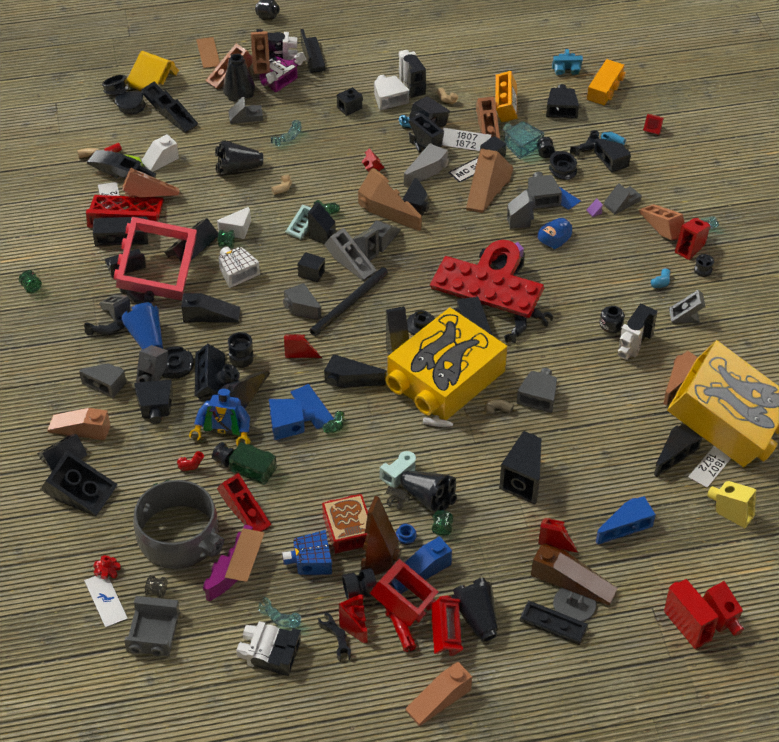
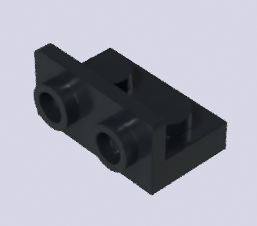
[105,249,146,278]

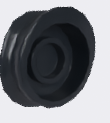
[102,75,130,95]
[115,91,146,115]
[549,151,577,180]

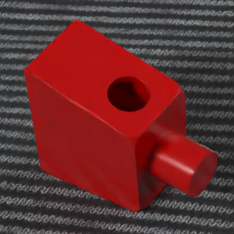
[674,218,711,261]
[703,581,744,636]

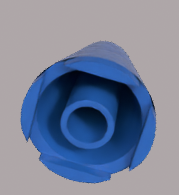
[122,303,163,350]

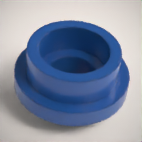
[396,524,416,544]

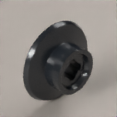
[407,310,435,335]

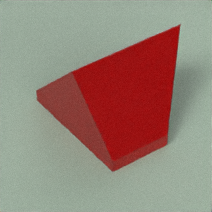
[284,334,322,358]
[538,517,579,553]
[339,595,368,643]

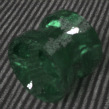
[218,230,235,248]
[18,270,42,293]
[432,510,454,536]

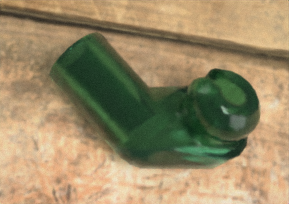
[323,411,345,434]

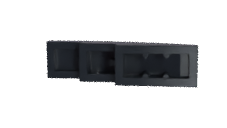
[141,81,198,133]

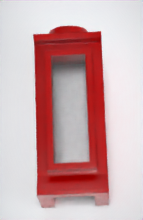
[431,595,463,656]

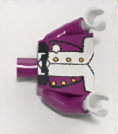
[259,52,306,92]

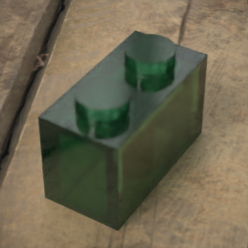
[229,442,277,485]

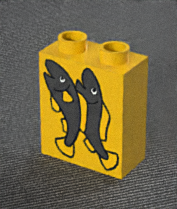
[386,307,507,421]
[667,340,779,468]

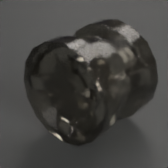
[145,575,168,599]

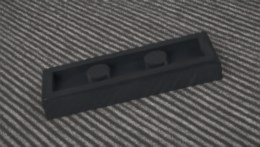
[520,600,588,645]

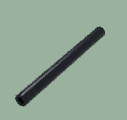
[309,267,388,336]

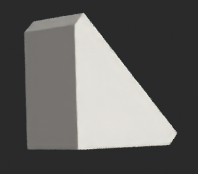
[217,207,251,239]

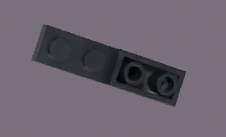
[87,150,156,179]

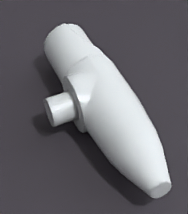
[423,415,453,427]

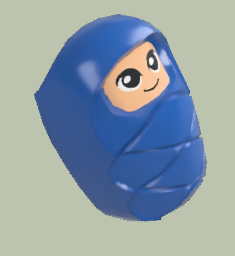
[537,218,572,249]

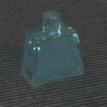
[503,122,544,159]

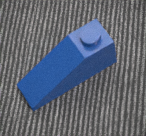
[596,496,656,545]
[391,536,452,594]

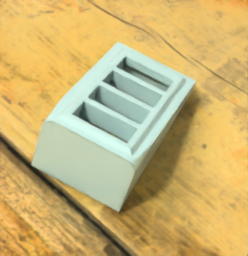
[285,205,311,240]

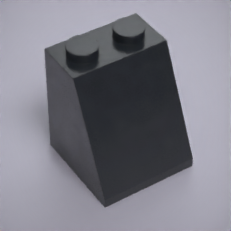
[499,431,542,505]

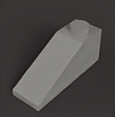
[404,144,449,187]
[324,228,377,281]

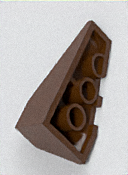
[361,496,401,575]
[531,544,618,606]

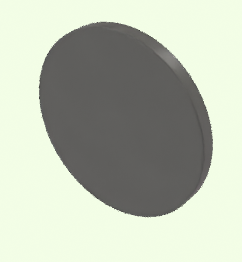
[553,588,596,622]

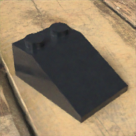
[40,451,118,517]

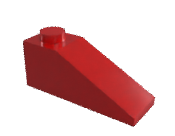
[217,473,271,532]

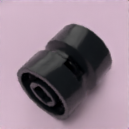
[228,332,254,368]
[342,568,377,600]

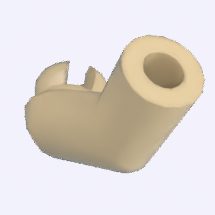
[436,88,458,104]
[77,148,99,159]
[271,174,292,195]

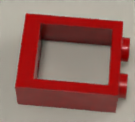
[370,559,439,627]

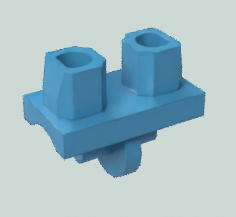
[552,49,583,75]

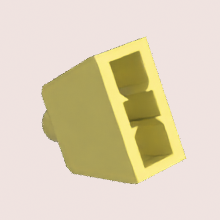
[707,481,756,528]

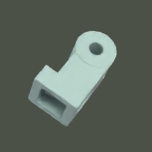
[379,451,416,489]

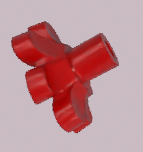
[93,555,121,579]

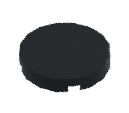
[162,346,194,379]

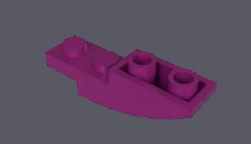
[203,525,253,601]

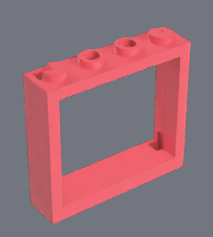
[114,217,197,301]

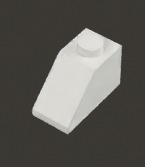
[141,135,179,172]

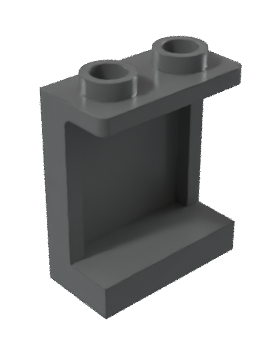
[124,596,180,657]

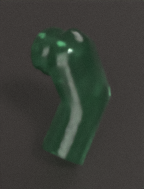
[313,200,340,215]

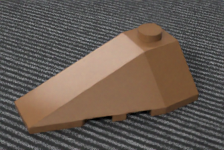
[466,149,513,213]
[358,168,422,231]

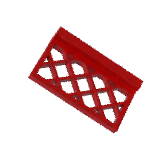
[86,195,164,228]

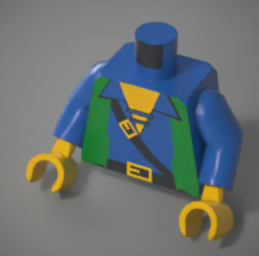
[189,389,251,447]

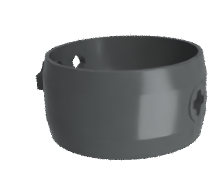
[133,480,224,569]

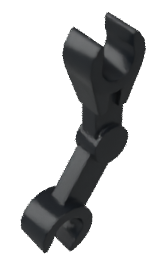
[318,612,351,662]

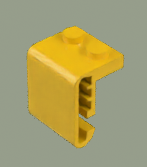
[127,51,179,91]

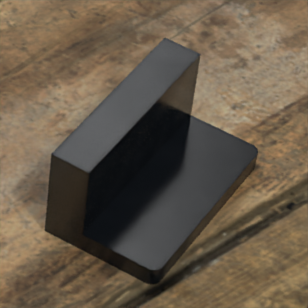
[37,434,87,472]

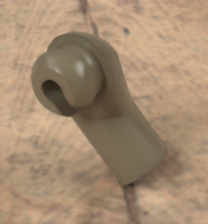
[484,399,514,414]

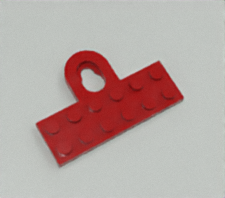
[430,240,545,318]

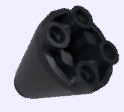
[223,54,255,101]
[215,140,263,175]
[400,471,457,515]
[452,577,498,642]

